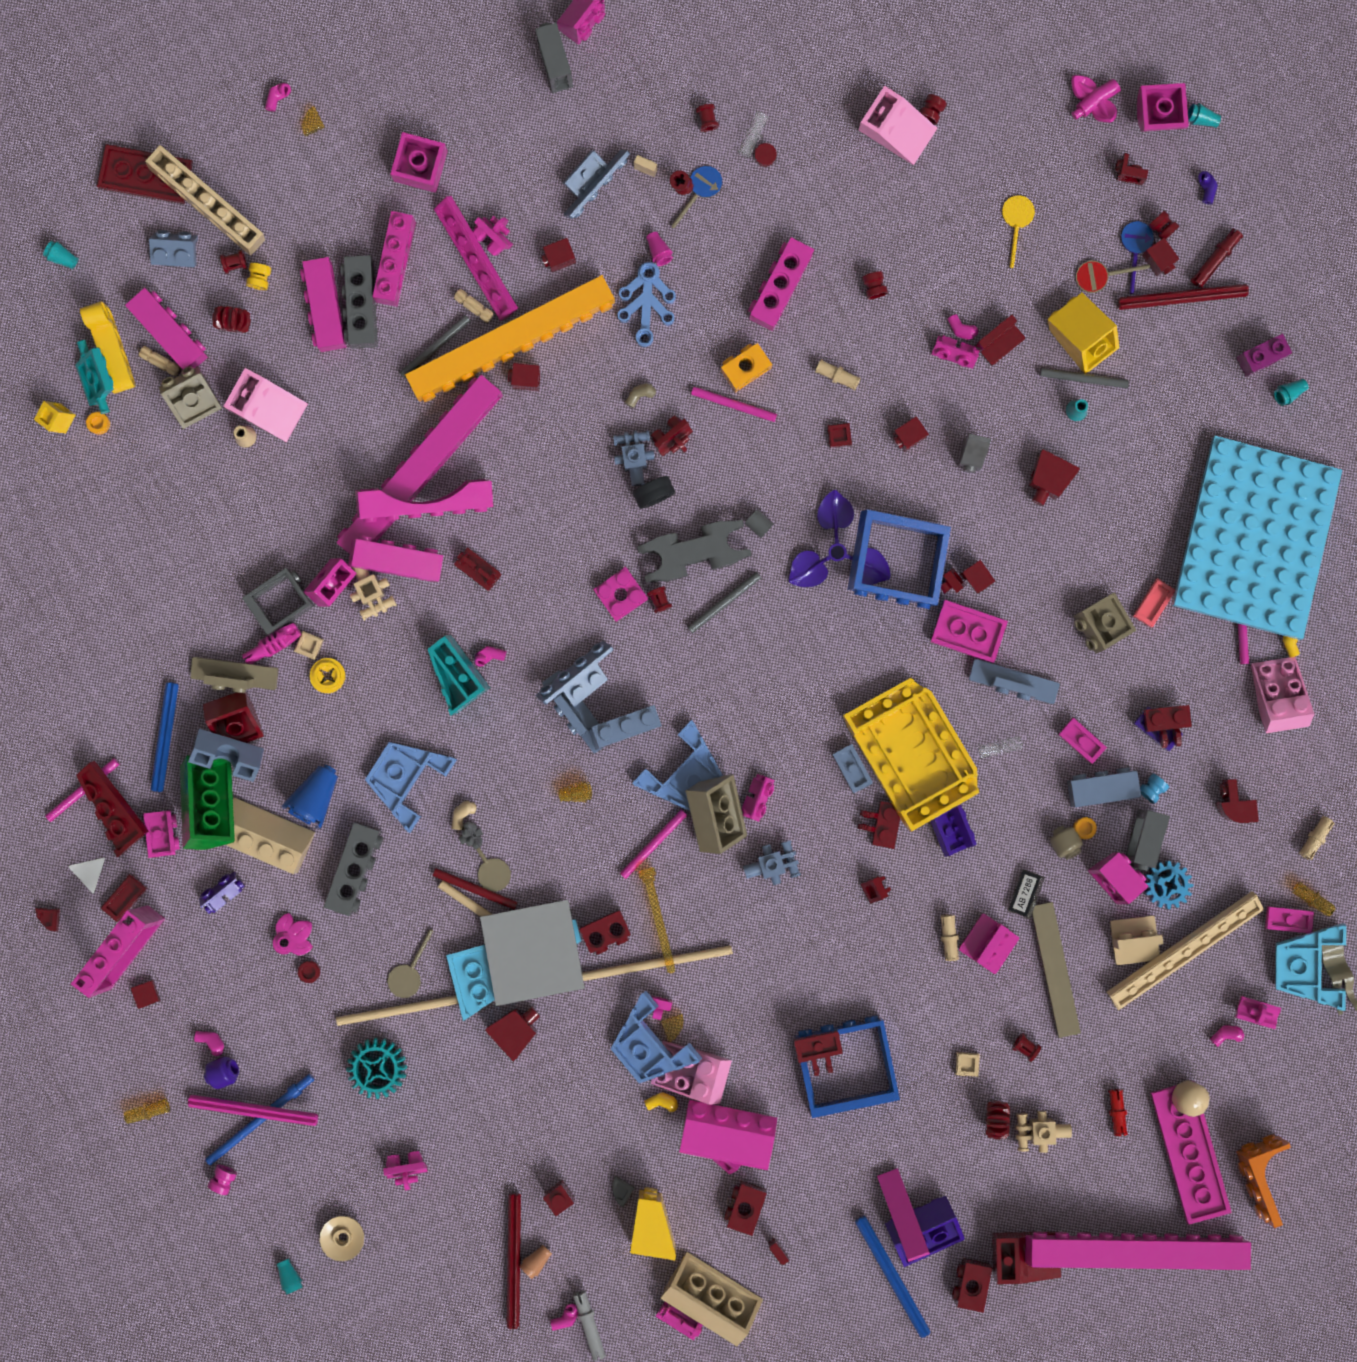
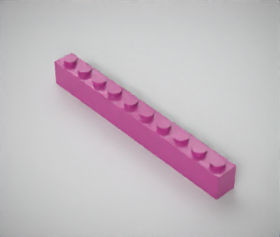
[336,375,503,554]
[1025,1231,1251,1270]

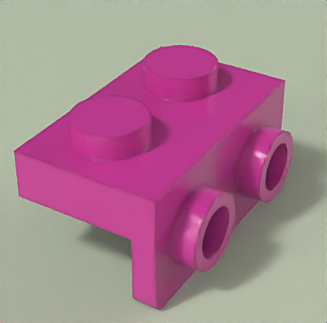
[144,810,180,858]

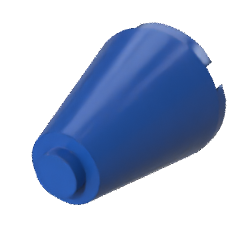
[281,764,338,829]

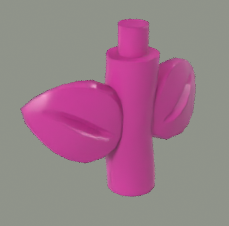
[1071,75,1121,123]

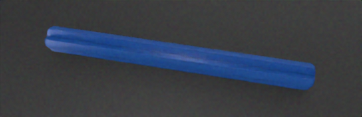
[855,1216,931,1338]

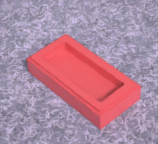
[1133,578,1176,628]

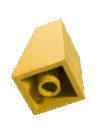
[1048,293,1119,374]
[630,1187,676,1260]

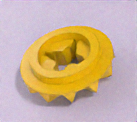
[310,658,346,693]

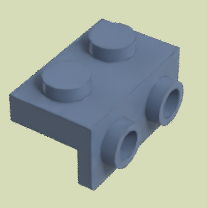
[149,230,198,267]

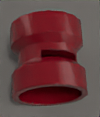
[919,94,947,125]
[1148,210,1180,239]
[862,271,888,300]

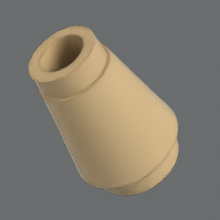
[234,426,256,448]

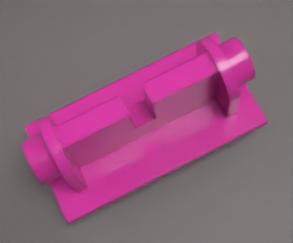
[931,335,980,369]
[741,774,775,822]
[655,1301,703,1341]

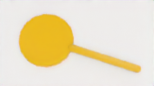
[1002,195,1035,268]

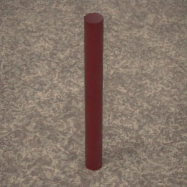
[433,868,518,910]

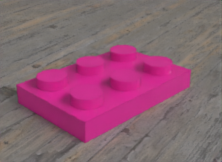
[930,600,1008,663]

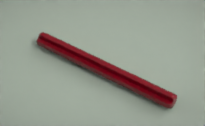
[1118,284,1249,310]
[507,1193,521,1329]

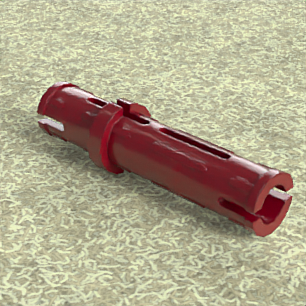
[1190,228,1243,289]

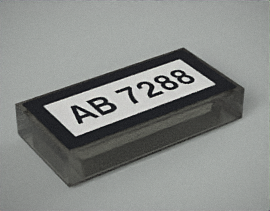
[1008,869,1045,919]

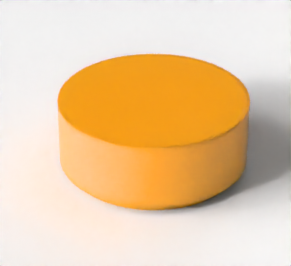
[86,412,110,435]
[1073,817,1097,839]

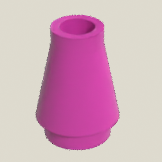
[646,232,673,266]

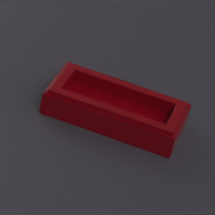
[101,874,148,922]

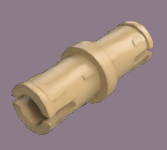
[815,359,861,391]
[1299,816,1335,861]
[940,914,959,961]

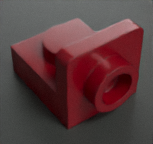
[1115,153,1149,185]

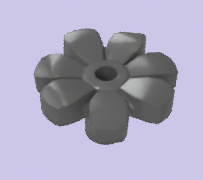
[459,822,483,849]

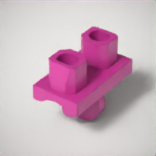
[473,216,513,256]
[1235,996,1281,1029]
[383,1151,428,1191]

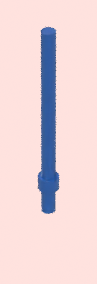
[205,1073,315,1166]

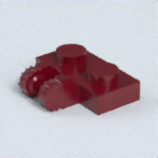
[1143,705,1192,748]
[857,801,900,849]
[793,1030,843,1076]

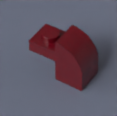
[1216,779,1259,823]

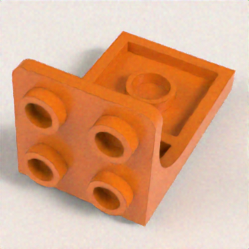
[1236,1135,1291,1228]

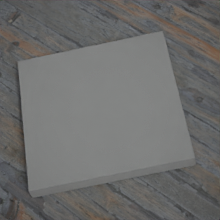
[480,900,585,1006]

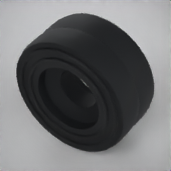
[633,476,675,509]

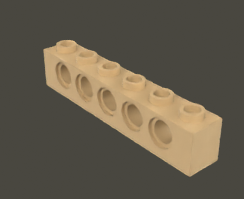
[145,145,265,256]

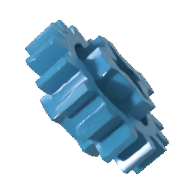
[1144,861,1194,909]

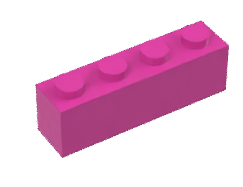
[300,257,347,352]
[125,288,208,369]
[348,536,444,582]

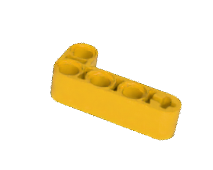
[80,301,136,394]

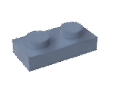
[832,744,873,794]

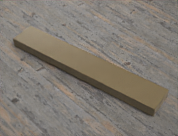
[1030,901,1081,1038]

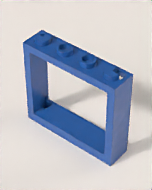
[847,509,951,609]
[794,1015,900,1118]

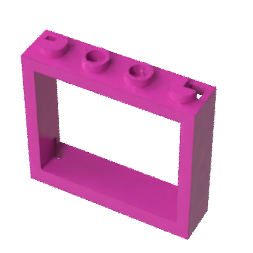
[71,905,165,998]

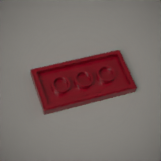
[97,144,193,205]

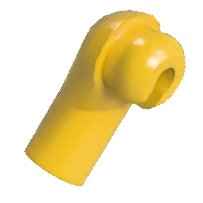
[1282,636,1300,658]
[644,1092,678,1112]

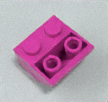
[557,0,606,45]

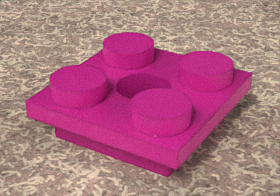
[593,567,649,622]

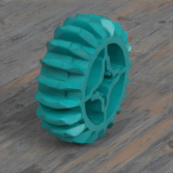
[346,1037,408,1099]

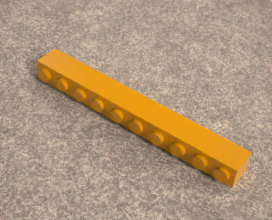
[405,275,615,402]

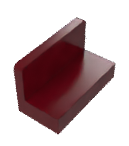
[976,315,1025,366]

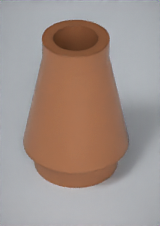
[519,1245,552,1279]

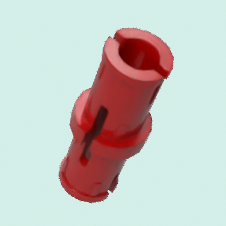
[1108,1089,1128,1136]

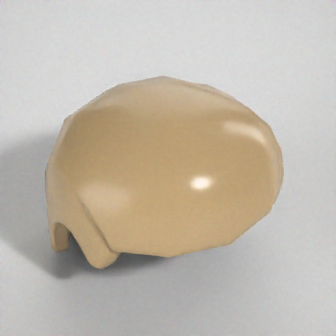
[1172,1081,1210,1117]

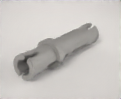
[572,1290,606,1361]

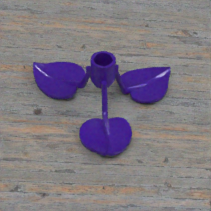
[789,490,891,587]

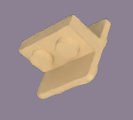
[1110,916,1163,965]

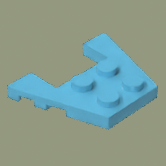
[1275,923,1346,1011]

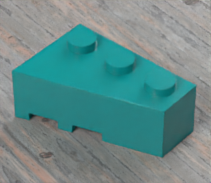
[428,635,490,716]

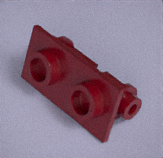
[454,547,502,591]

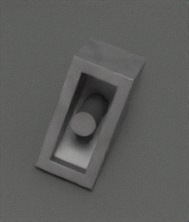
[957,434,991,473]

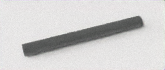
[399,315,471,379]
[1040,368,1129,389]
[687,572,761,634]

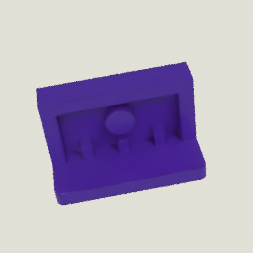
[930,804,977,857]

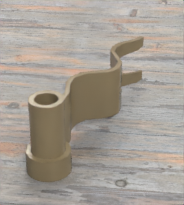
[1312,929,1357,1015]

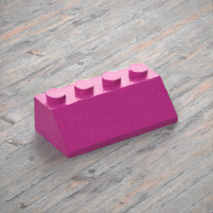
[679,1100,777,1170]

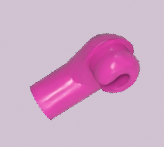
[474,646,507,667]
[1210,1025,1245,1047]
[194,1031,224,1056]
[550,1304,579,1331]

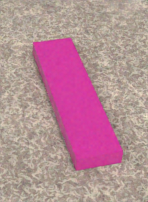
[877,1168,930,1262]

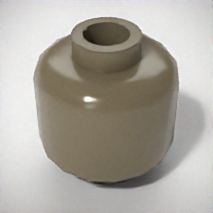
[1049,825,1083,860]

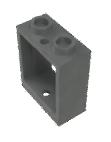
[535,22,573,94]
[242,568,315,635]
[1126,809,1170,871]

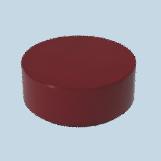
[755,143,777,167]
[297,960,321,983]

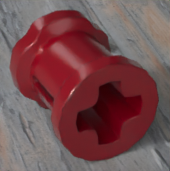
[696,104,719,132]
[670,170,694,195]
[220,249,248,274]
[647,586,673,614]
[1011,1033,1042,1062]

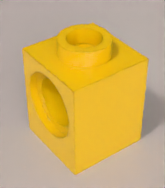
[34,401,76,434]

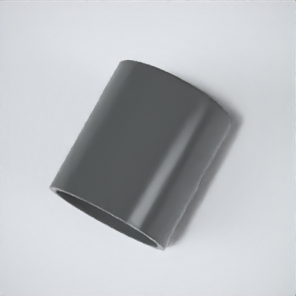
[744,509,774,538]

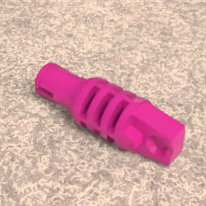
[242,623,302,664]

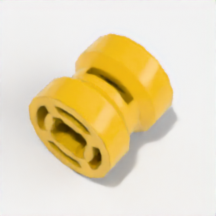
[246,263,272,291]

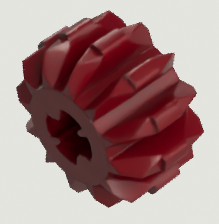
[212,306,251,333]
[985,1101,1010,1140]

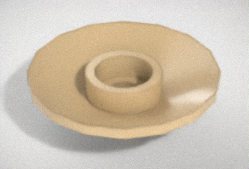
[319,1216,365,1261]

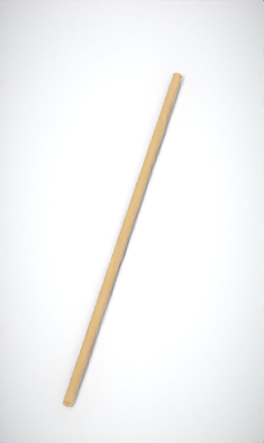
[336,945,733,1026]

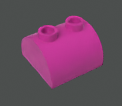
[1137,83,1189,132]

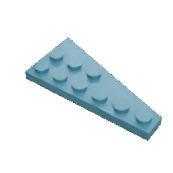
[446,919,582,1021]

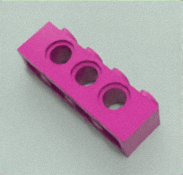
[373,211,416,307]
[748,237,814,332]

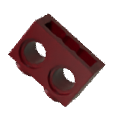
[579,909,631,955]

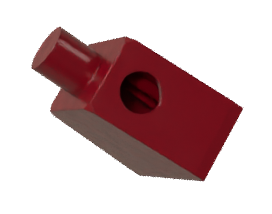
[1028,449,1080,506]
[485,1006,541,1062]

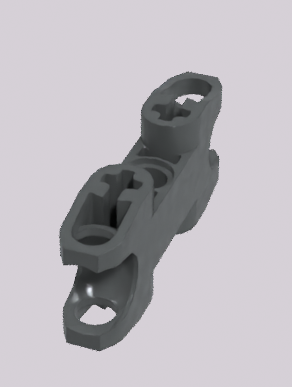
[637,520,752,583]

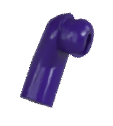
[1198,171,1218,205]

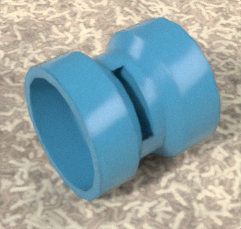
[1140,773,1169,804]

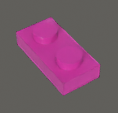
[1057,718,1107,764]
[1265,906,1314,933]

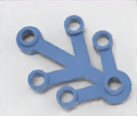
[617,262,676,347]

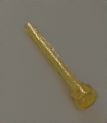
[637,867,675,974]

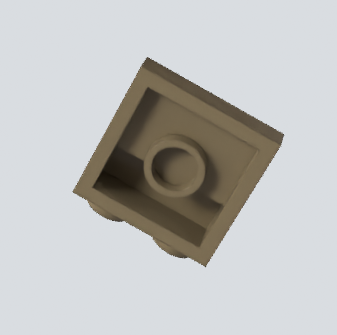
[159,366,222,429]
[1074,592,1137,654]

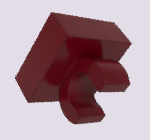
[941,568,966,594]
[860,876,891,904]

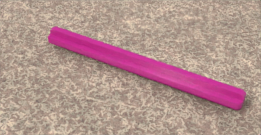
[188,1095,319,1126]

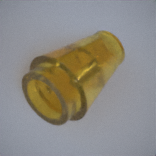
[558,780,592,802]

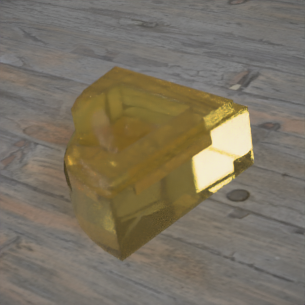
[302,106,325,137]
[661,1013,684,1042]

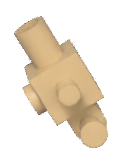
[350,567,397,621]
[1015,1111,1072,1153]

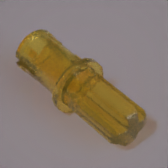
[1292,881,1336,917]
[123,1098,170,1124]

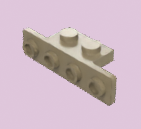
[191,657,279,693]

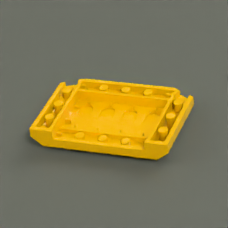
[843,678,979,832]

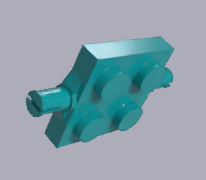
[75,340,114,414]

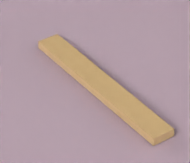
[1107,891,1264,1011]

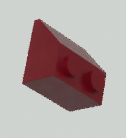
[203,692,264,743]

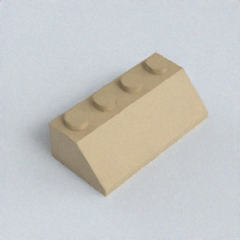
[226,797,316,874]
[660,1252,763,1346]

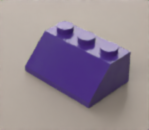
[885,1196,965,1267]

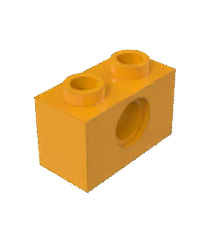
[721,343,773,393]

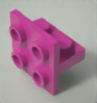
[959,913,1019,974]

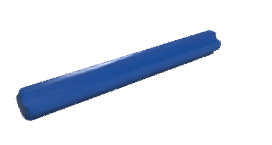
[150,682,179,792]

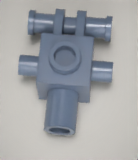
[613,430,655,486]
[743,840,801,885]

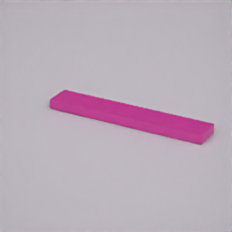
[434,196,518,321]

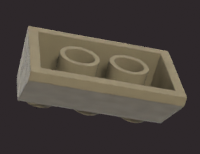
[685,774,747,854]

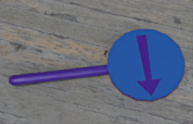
[1121,221,1154,294]

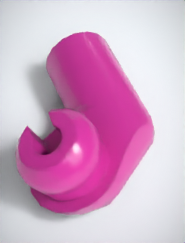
[265,83,291,112]
[947,314,978,340]

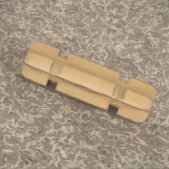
[454,289,494,323]
[139,346,181,376]

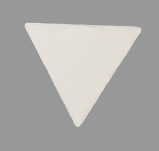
[69,858,105,893]

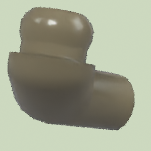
[624,383,656,408]

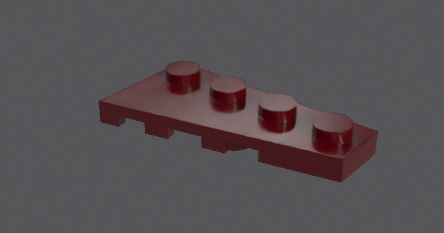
[76,761,149,857]

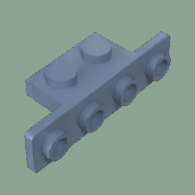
[562,150,630,219]
[535,641,614,707]
[969,659,1060,704]
[542,671,604,753]

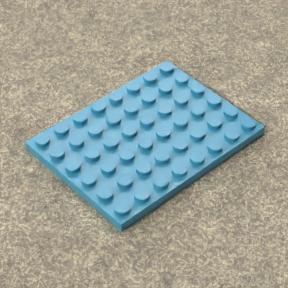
[1172,436,1342,640]

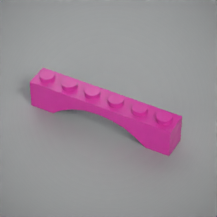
[355,479,493,522]

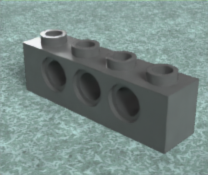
[341,255,378,349]
[324,822,384,916]

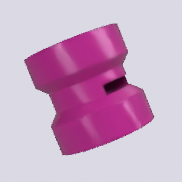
[207,1164,237,1195]

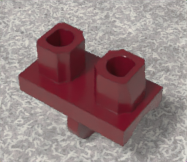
[651,415,693,457]

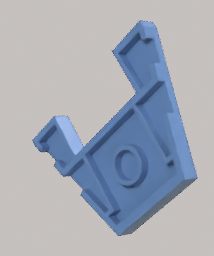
[632,720,723,811]
[365,742,457,833]
[610,991,702,1083]

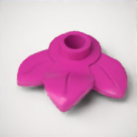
[273,913,313,956]

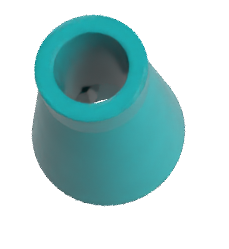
[1188,103,1221,128]
[43,240,79,270]
[1274,378,1309,406]
[1066,399,1088,421]
[276,1259,303,1295]

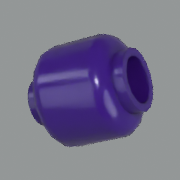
[204,1056,239,1089]

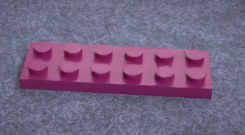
[1150,1081,1232,1225]

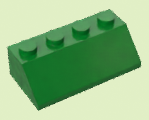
[180,755,235,850]

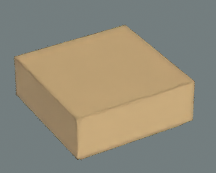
[634,155,657,177]
[294,631,324,660]
[955,1052,980,1077]

